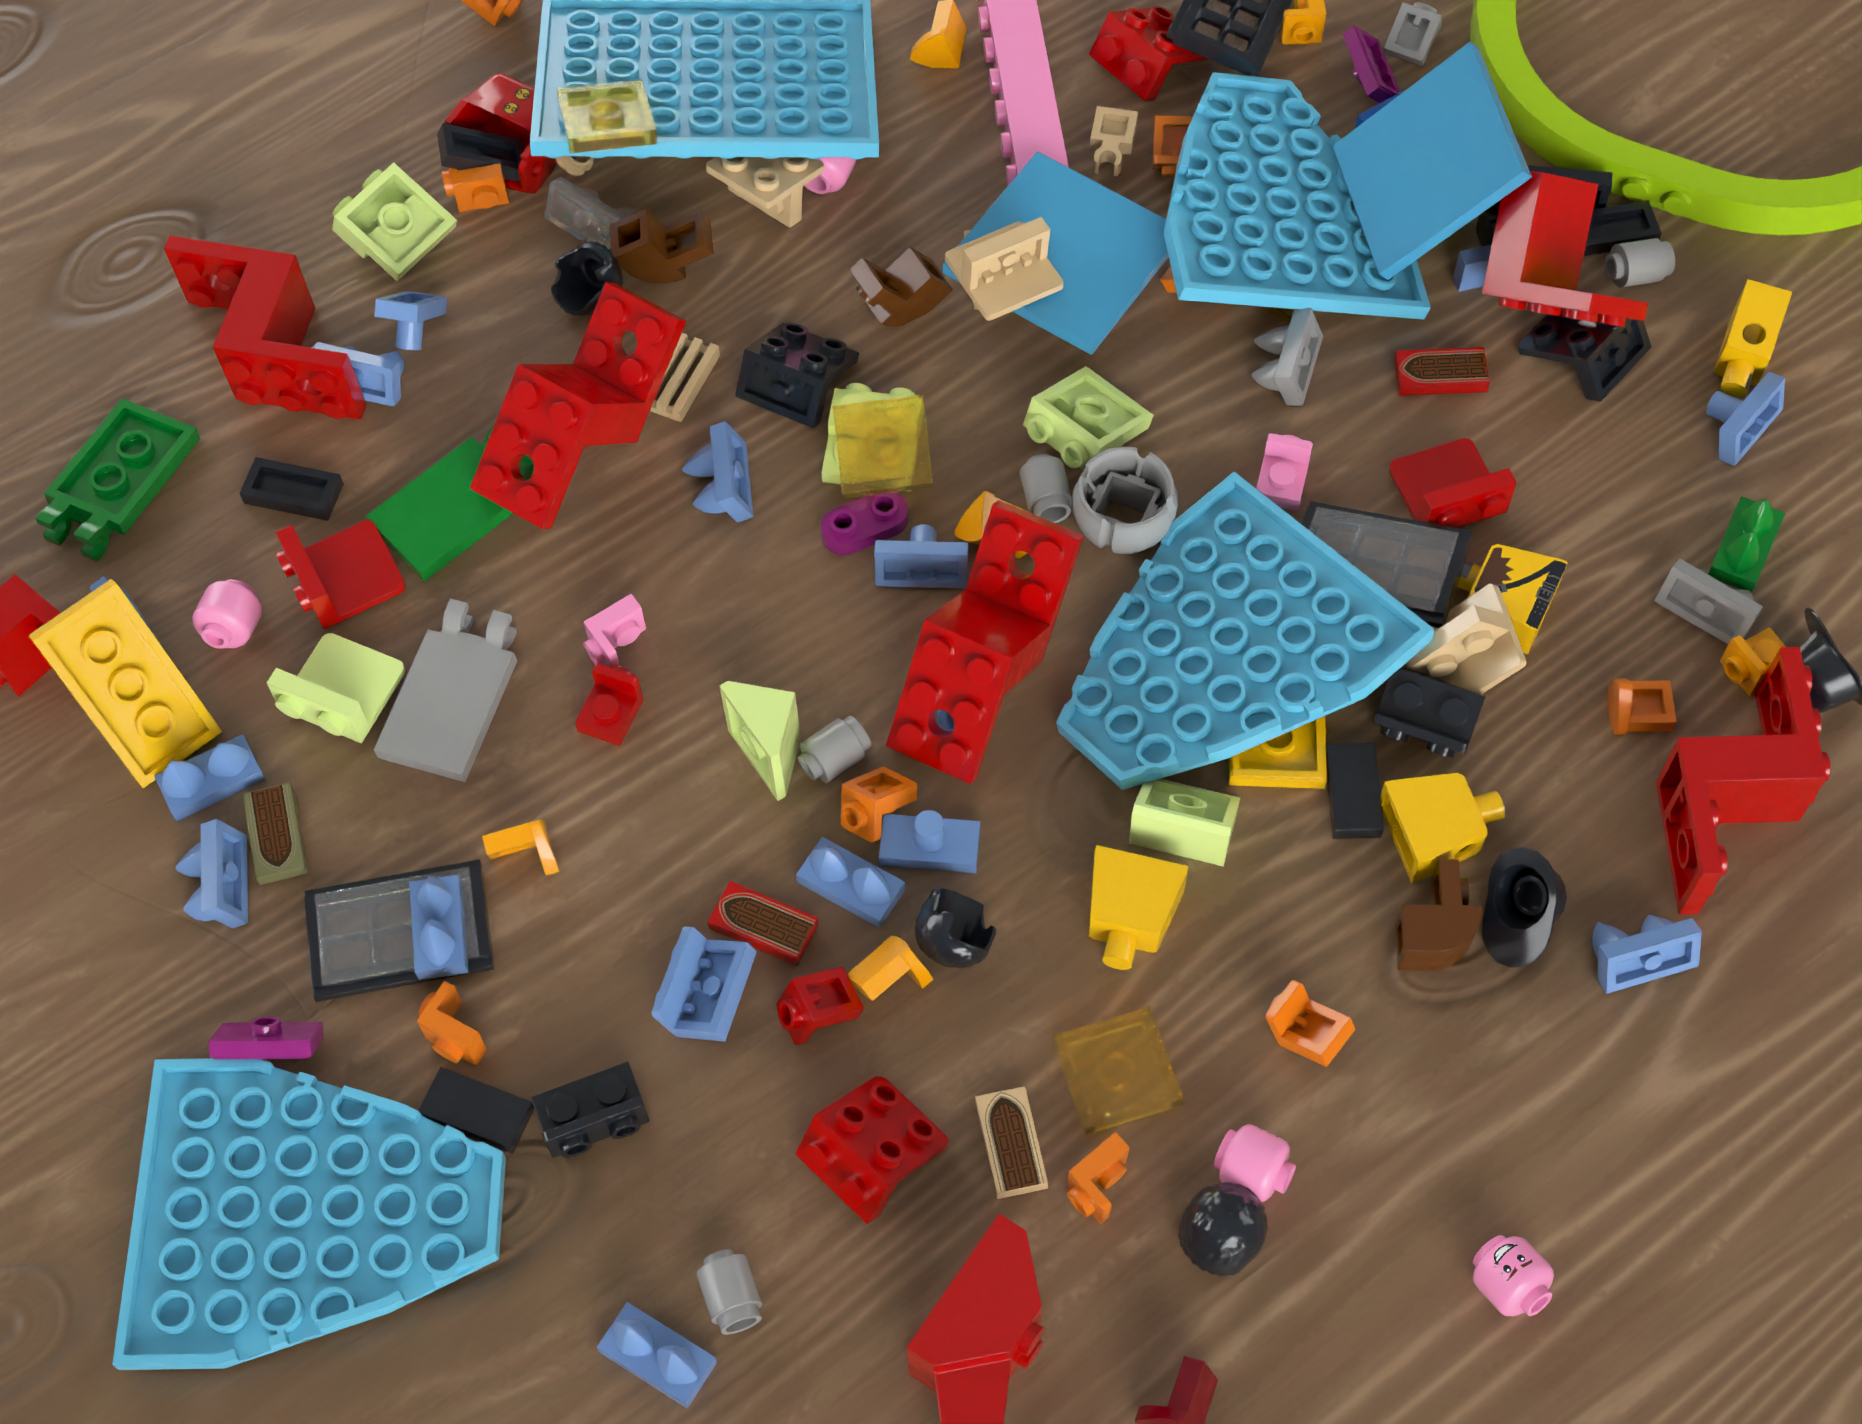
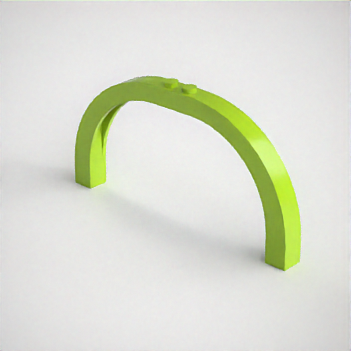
[1470,0,1862,235]

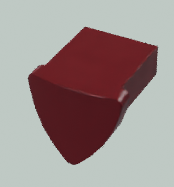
[1135,1356,1218,1424]

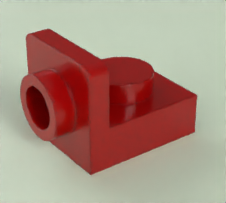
[575,663,644,746]
[776,966,864,1045]

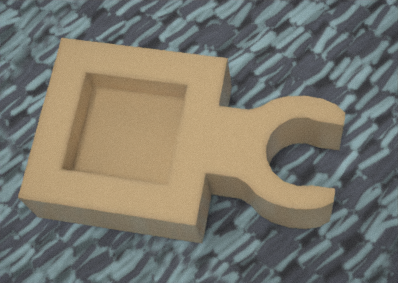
[1090,106,1138,176]

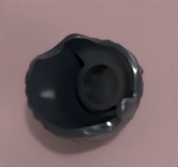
[551,241,623,316]
[915,887,996,968]
[1178,1182,1268,1276]

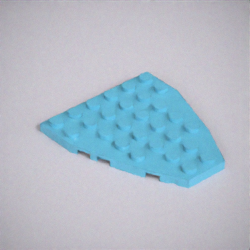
[1164,72,1431,320]
[1056,472,1434,790]
[112,1058,506,1370]

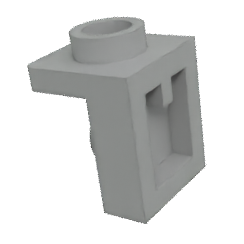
[1384,2,1442,67]

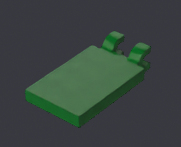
[35,398,200,562]
[365,425,534,582]

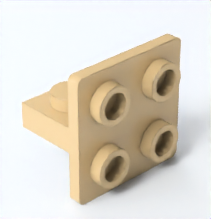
[706,157,824,228]
[945,217,1064,321]
[1406,584,1526,694]

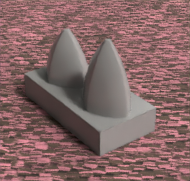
[1252,308,1323,406]
[1654,559,1763,644]

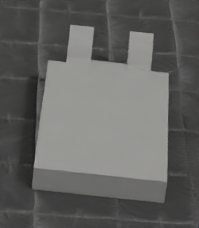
[374,598,517,782]

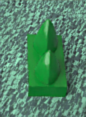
[1708,496,1785,593]

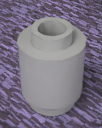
[1605,238,1675,288]
[1019,454,1073,523]
[798,716,872,783]
[696,1249,763,1334]

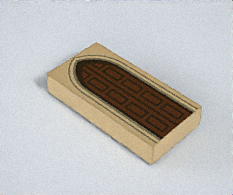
[975,1086,1048,1199]

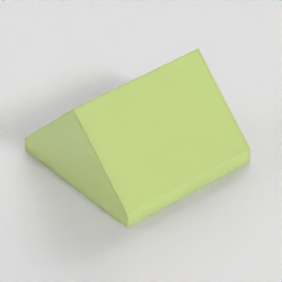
[720,681,801,801]
[1129,779,1240,867]

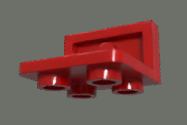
[1088,6,1208,101]
[1389,438,1517,528]
[275,520,406,630]
[795,1076,949,1224]

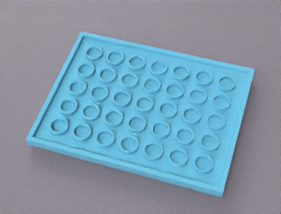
[530,0,879,159]

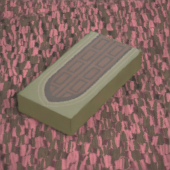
[243,782,308,885]

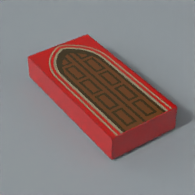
[1394,347,1490,396]
[707,881,819,966]

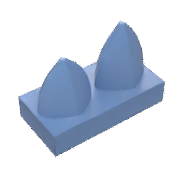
[312,342,404,407]
[682,421,754,523]
[154,734,266,821]
[175,819,248,929]
[796,837,906,928]
[409,874,469,980]
[1592,915,1702,994]
[597,1302,717,1408]

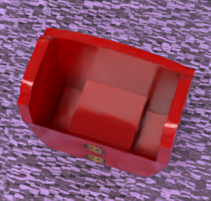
[444,73,557,194]

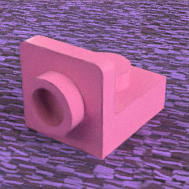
[1256,433,1313,511]
[583,594,646,667]

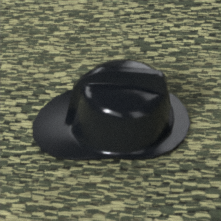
[1800,607,1862,713]
[1483,847,1567,968]

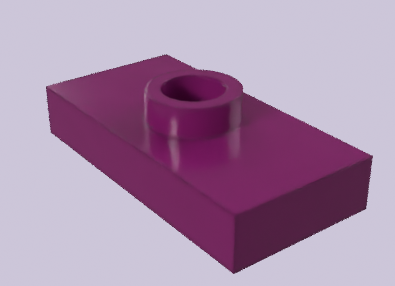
[1342,25,1400,103]
[208,1016,324,1059]

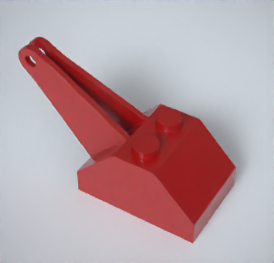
[906,1213,1044,1424]

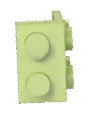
[267,633,405,744]

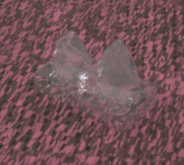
[545,177,636,250]

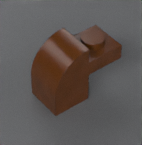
[610,208,714,283]
[850,247,953,327]
[1395,859,1483,971]

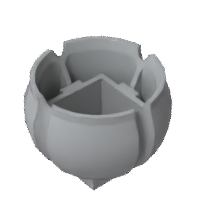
[1073,447,1178,557]

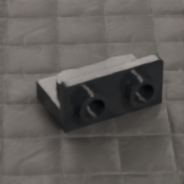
[1373,667,1486,758]
[531,1061,650,1158]

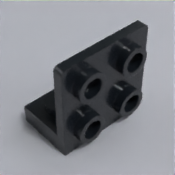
[1517,308,1652,402]
[735,322,859,428]

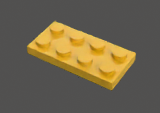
[28,579,222,788]

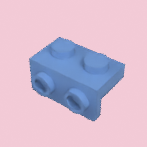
[652,926,757,1042]

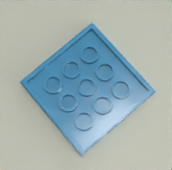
[1333,41,1532,280]
[942,151,1169,355]

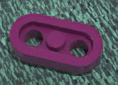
[821,490,908,555]

